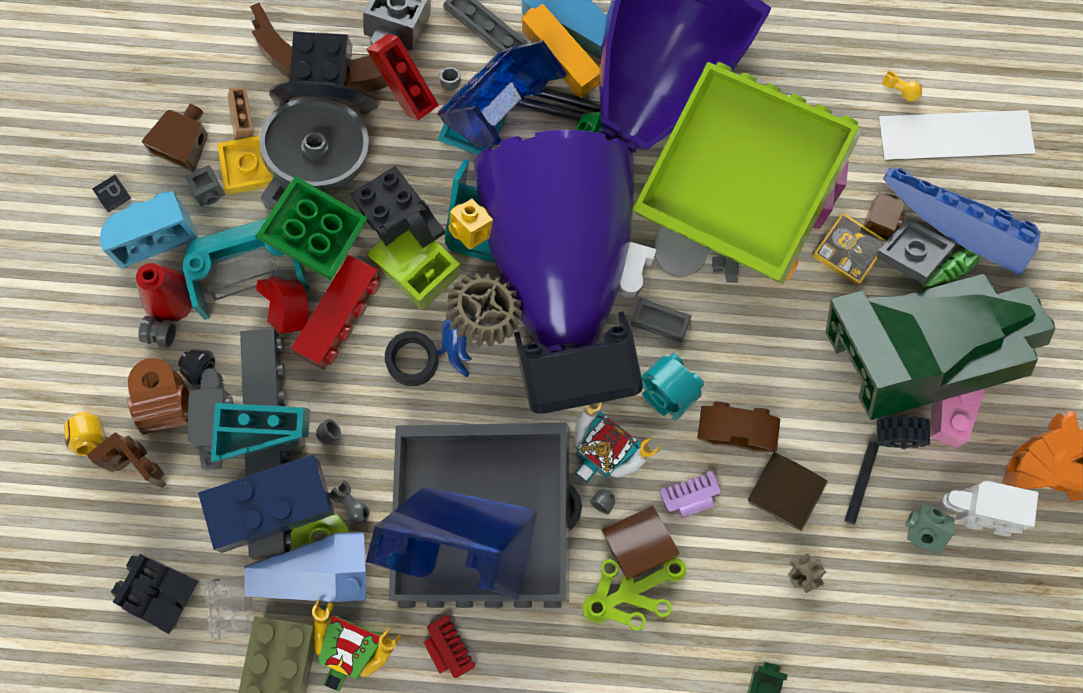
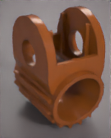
[127,358,190,435]

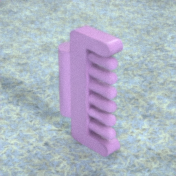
[660,471,721,518]

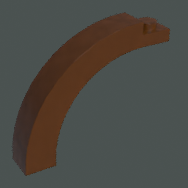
[250,2,388,93]

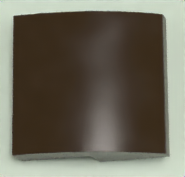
[748,452,828,532]

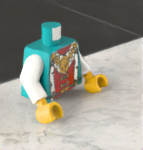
[574,402,661,483]

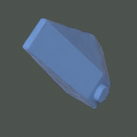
[244,532,366,602]

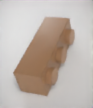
[227,87,254,139]

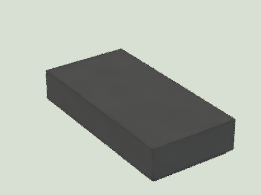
[630,298,692,343]

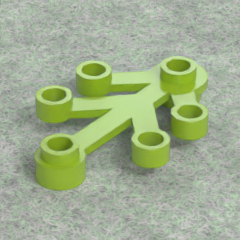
[582,558,686,631]

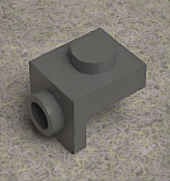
[185,165,225,207]

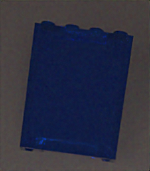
[366,487,538,599]

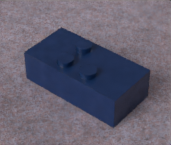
[198,454,335,553]

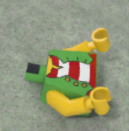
[312,600,402,691]

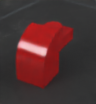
[256,276,308,333]

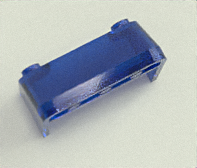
[437,40,567,148]

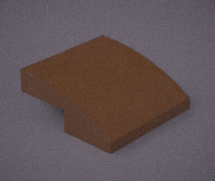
[601,506,680,581]

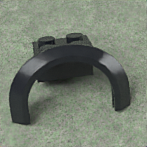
[269,31,378,114]

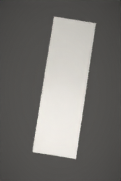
[879,110,1035,160]

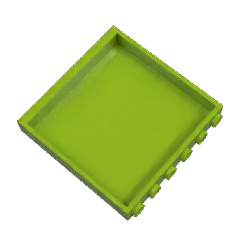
[633,62,862,284]

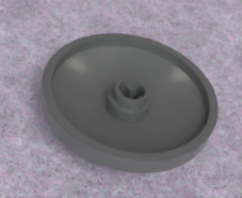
[259,97,369,191]

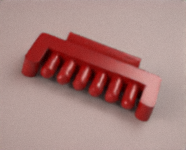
[423,615,475,678]

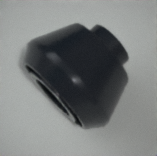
[178,349,215,386]

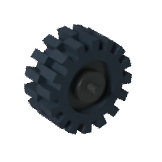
[877,415,930,450]

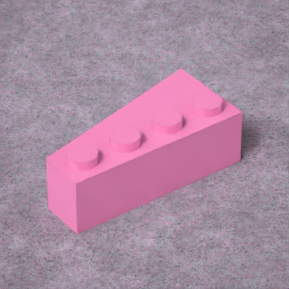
[930,388,986,448]

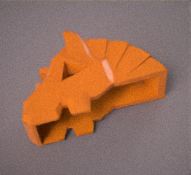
[1002,411,1083,501]

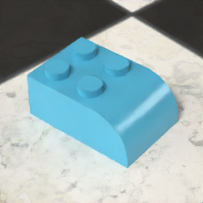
[100,191,198,269]

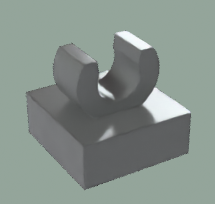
[712,256,739,283]

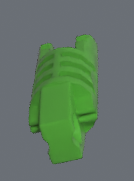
[920,248,980,291]

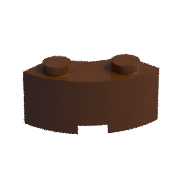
[697,401,781,452]

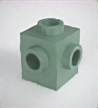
[905,503,954,555]

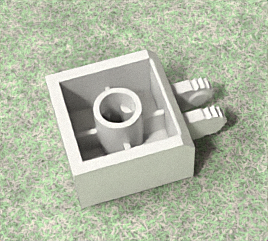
[940,481,1039,536]

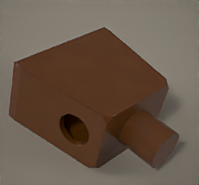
[142,104,208,172]

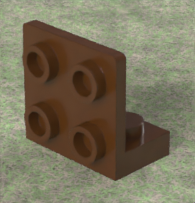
[87,432,166,488]

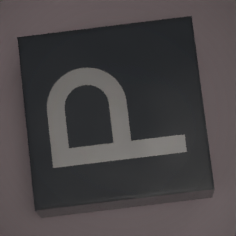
[92,175,131,213]

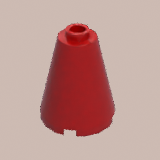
[136,263,192,322]

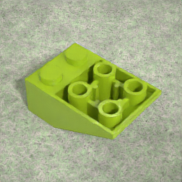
[366,230,461,310]

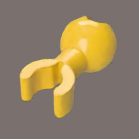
[881,70,922,102]

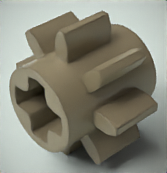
[788,554,826,593]

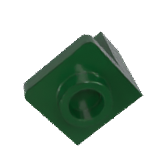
[747,662,788,693]

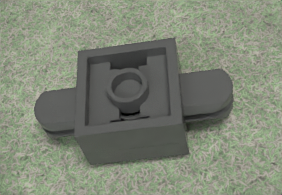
[363,0,431,50]

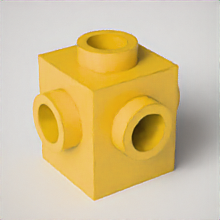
[448,199,493,250]

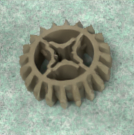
[445,273,522,348]

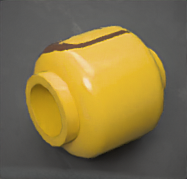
[64,412,105,456]

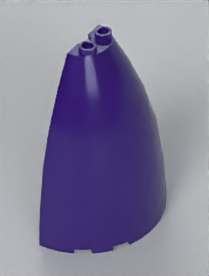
[599,0,772,153]
[474,130,634,353]

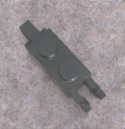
[188,367,234,470]

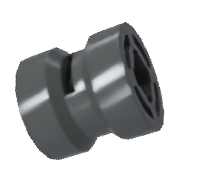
[138,315,176,348]

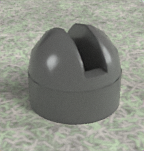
[440,67,461,91]
[316,419,341,444]
[590,489,615,515]

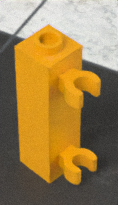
[522,4,600,98]

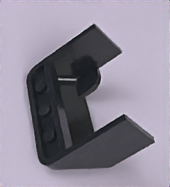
[514,311,643,414]

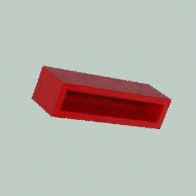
[291,255,381,370]

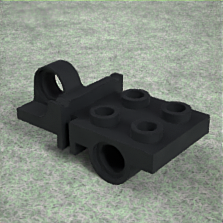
[350,166,446,248]

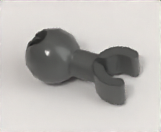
[329,481,370,524]

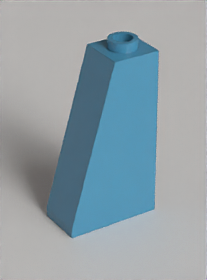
[522,0,606,60]

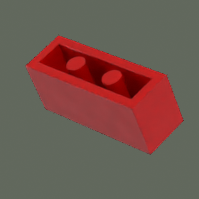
[366,34,439,121]

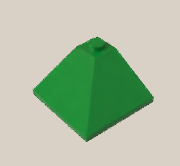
[255,176,368,280]

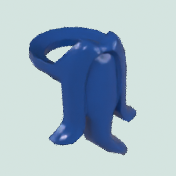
[437,318,473,377]

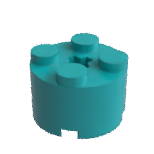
[642,353,704,421]

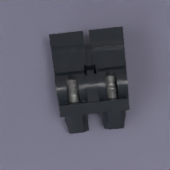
[111,554,199,634]

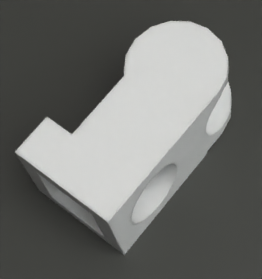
[618,242,656,298]

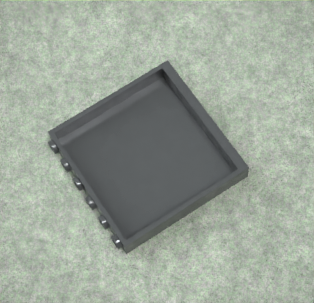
[389,422,570,608]

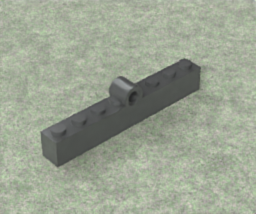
[240,328,306,560]

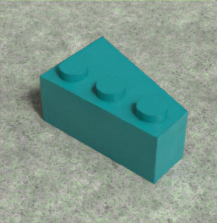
[211,403,310,462]

